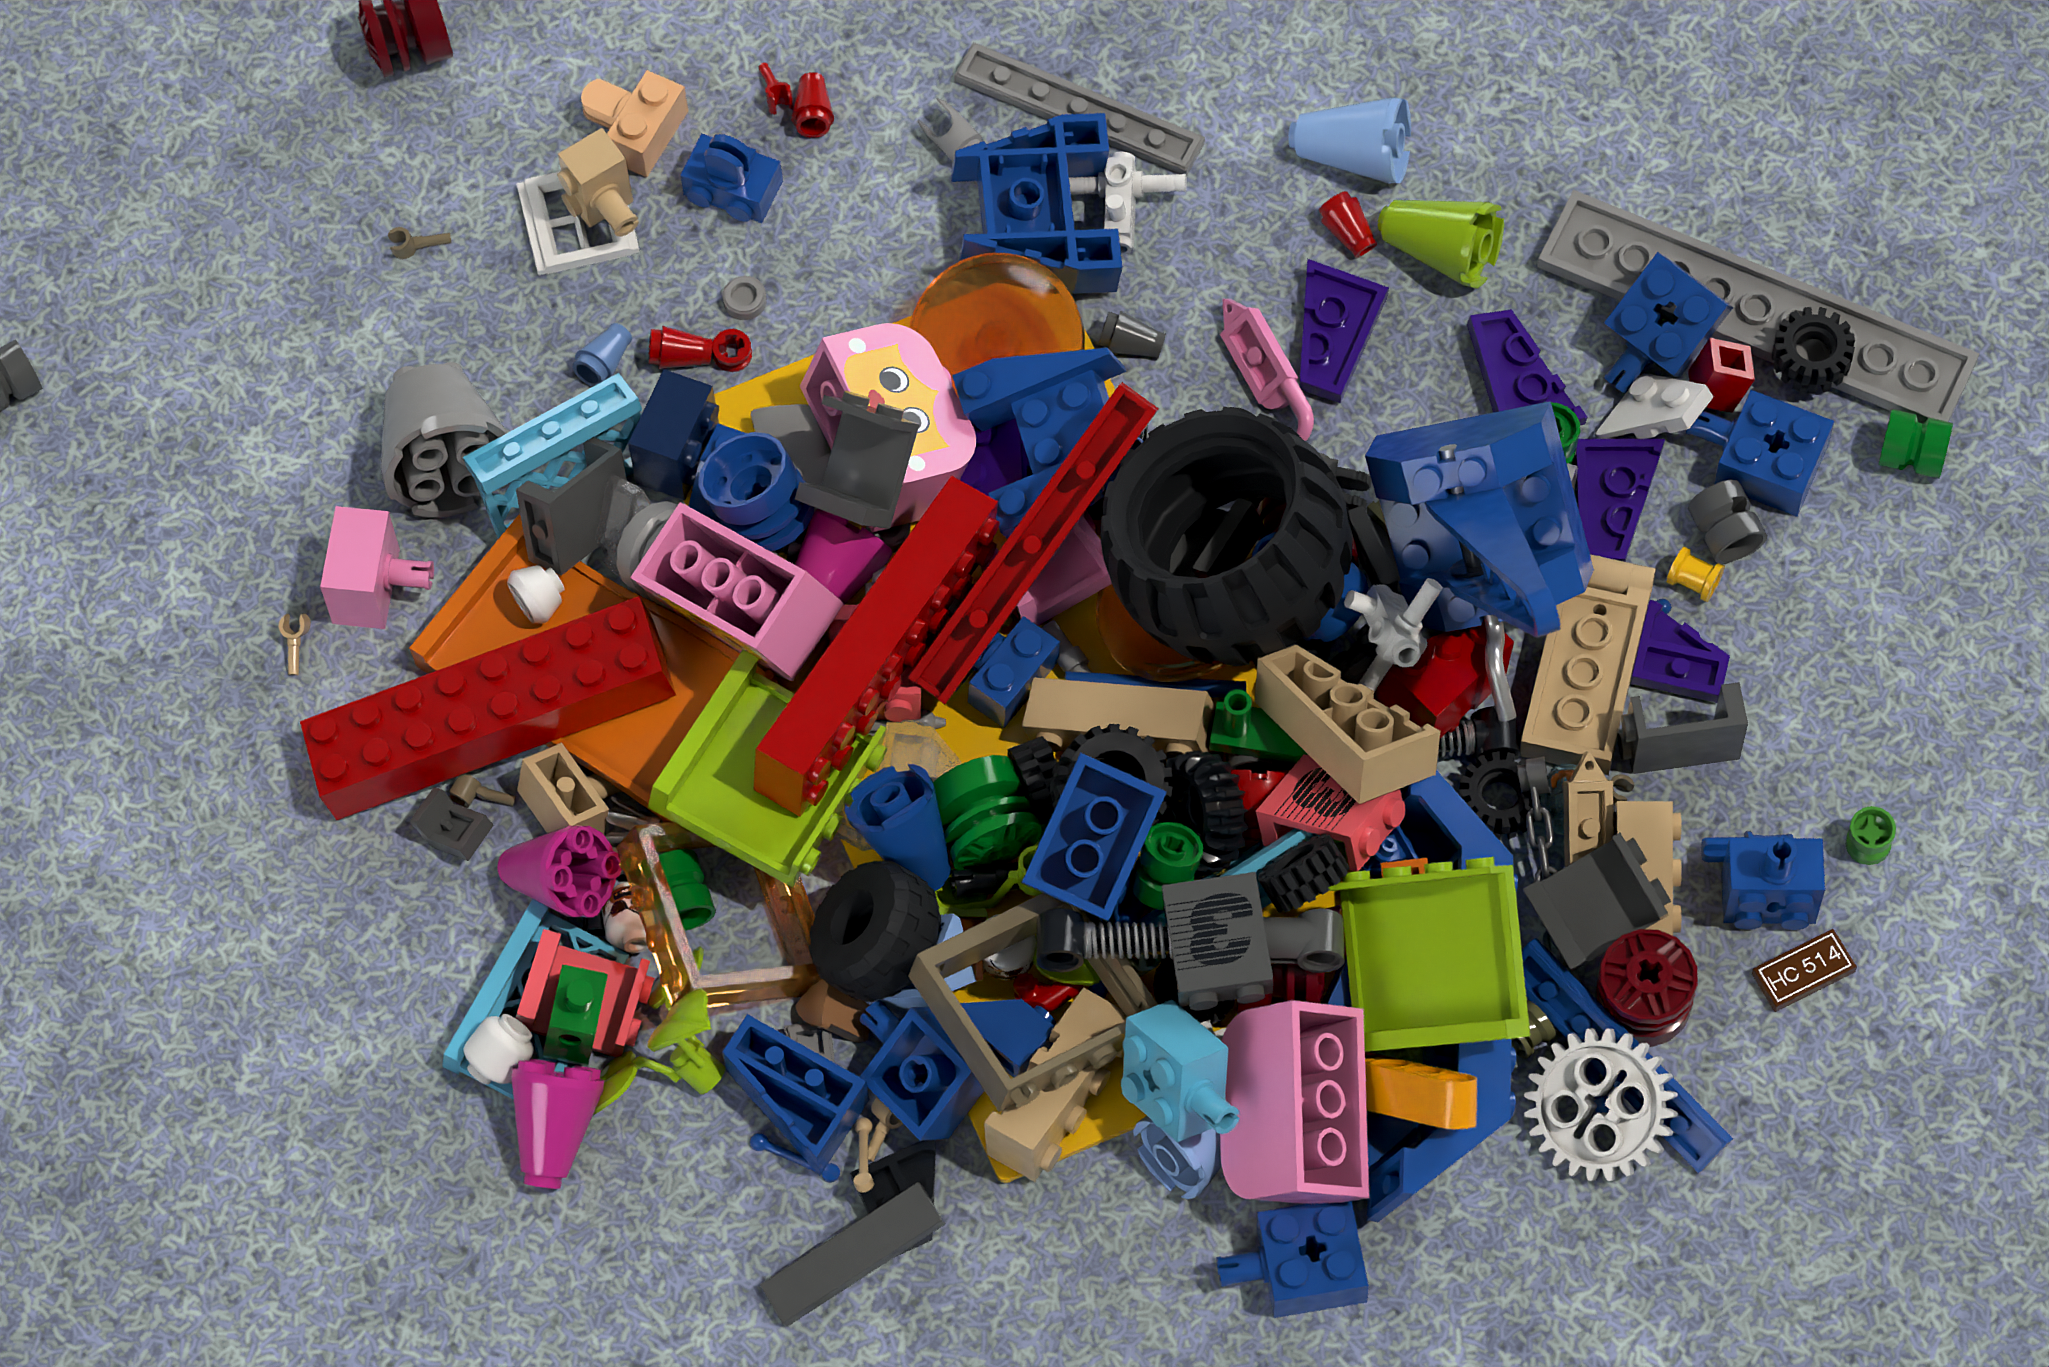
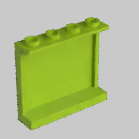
[648,650,888,888]
[1329,857,1530,1052]

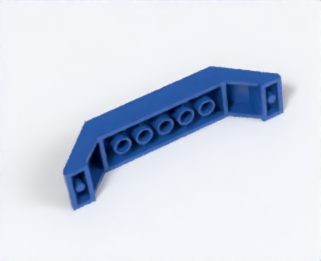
[1367,770,1518,1222]

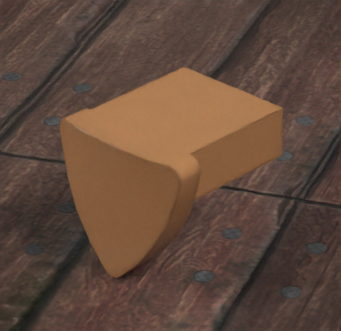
[796,979,871,1043]

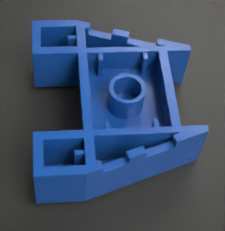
[951,113,1123,294]
[952,348,1143,539]

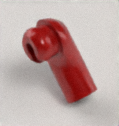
[1013,973,1084,1012]

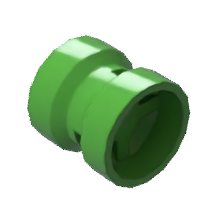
[1845,806,1896,865]

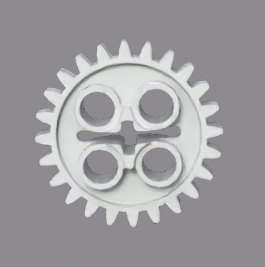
[1524,1029,1678,1181]

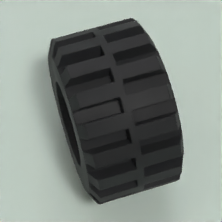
[1050,724,1173,827]

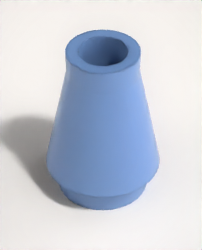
[573,323,632,386]

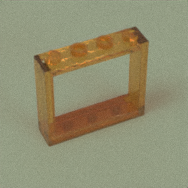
[616,822,822,1008]

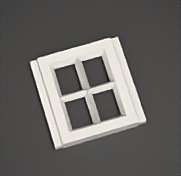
[517,171,640,275]

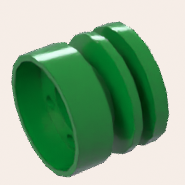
[933,755,1043,870]

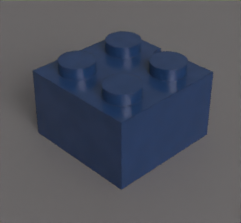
[628,369,719,501]

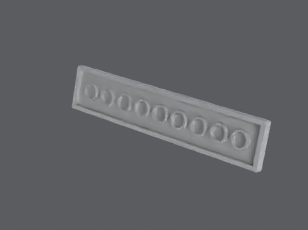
[1537,190,1980,423]

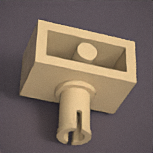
[557,128,639,237]
[517,742,623,835]

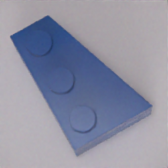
[722,1014,869,1176]

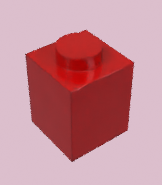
[1688,338,1755,413]

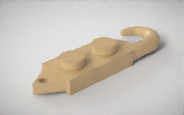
[1563,751,1614,867]

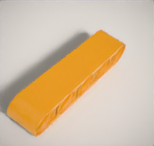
[1365,1051,1477,1129]

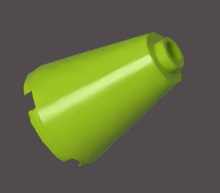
[1377,200,1504,289]

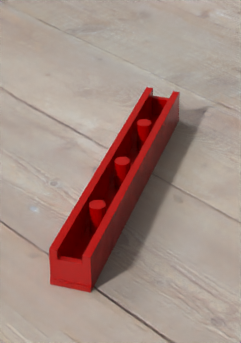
[908,382,1159,704]

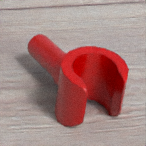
[758,62,794,115]

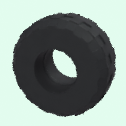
[809,860,941,1002]

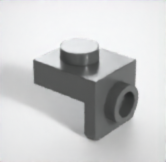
[410,787,494,861]

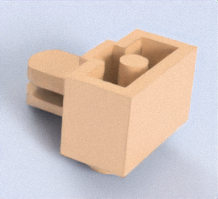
[581,70,688,178]

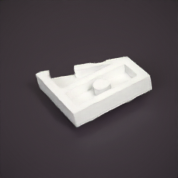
[1595,373,1713,439]

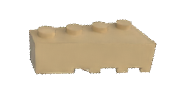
[1255,645,1440,804]
[1022,677,1224,766]
[984,987,1126,1182]

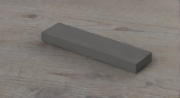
[760,1182,945,1327]

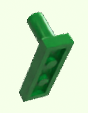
[1209,690,1308,763]

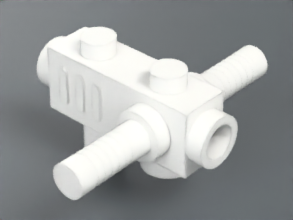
[1069,152,1187,256]
[1344,578,1443,692]

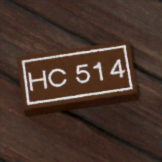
[1752,929,1857,1012]

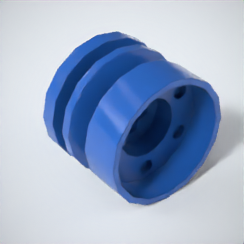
[699,432,814,552]

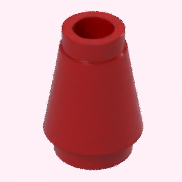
[791,72,834,138]
[1319,191,1377,258]
[648,325,712,369]

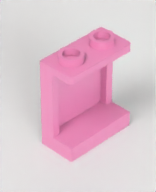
[980,510,1112,626]

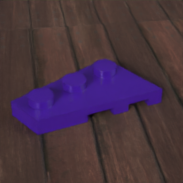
[1299,259,1389,403]
[1467,309,1588,426]

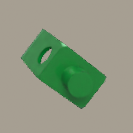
[542,965,608,1066]

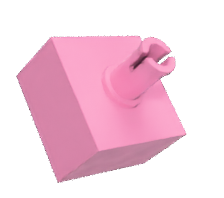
[320,506,434,629]

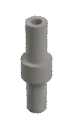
[1041,620,1092,673]

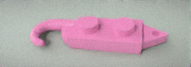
[1220,298,1314,441]

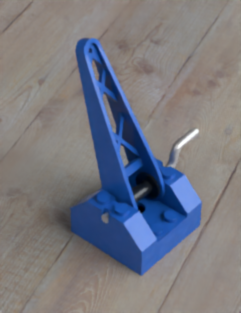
[1365,401,1594,721]

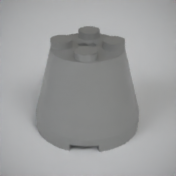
[381,362,508,518]

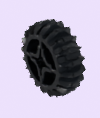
[1154,750,1249,876]

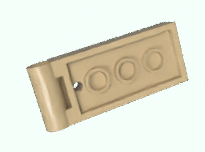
[1520,554,1656,776]

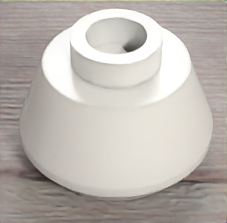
[507,565,565,624]

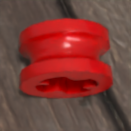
[712,329,752,372]

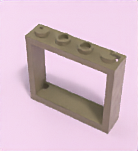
[909,893,1158,1111]

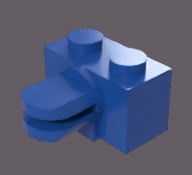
[680,133,783,223]
[968,616,1060,728]

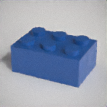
[1021,753,1167,922]

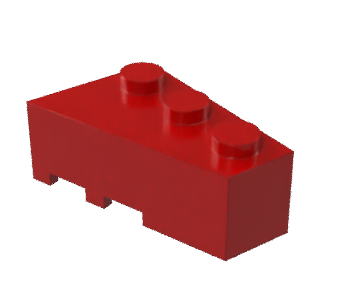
[1373,620,1514,738]

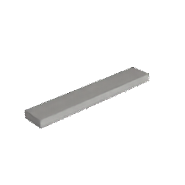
[954,42,1205,177]

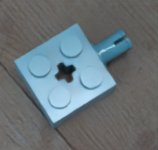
[1121,1000,1240,1142]

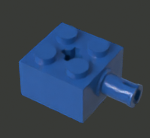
[1603,252,1734,394]
[1686,390,1834,517]
[1721,837,1825,930]
[860,1000,985,1140]
[1216,1201,1369,1318]

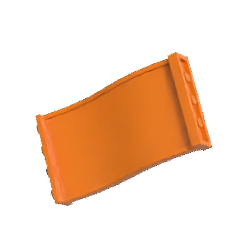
[409,515,778,830]

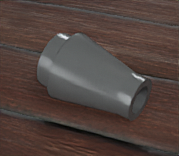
[1098,310,1166,358]

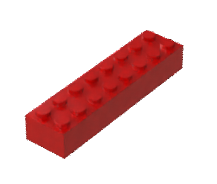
[753,475,1000,817]
[300,596,676,820]

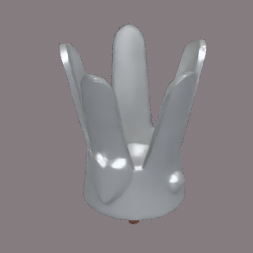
[605,797,672,847]

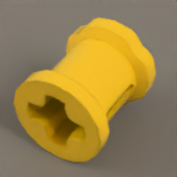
[1666,547,1725,602]

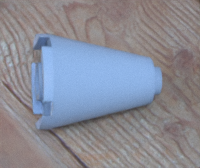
[1288,97,1411,184]
[1133,1116,1222,1199]

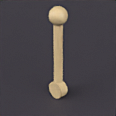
[853,1118,874,1192]

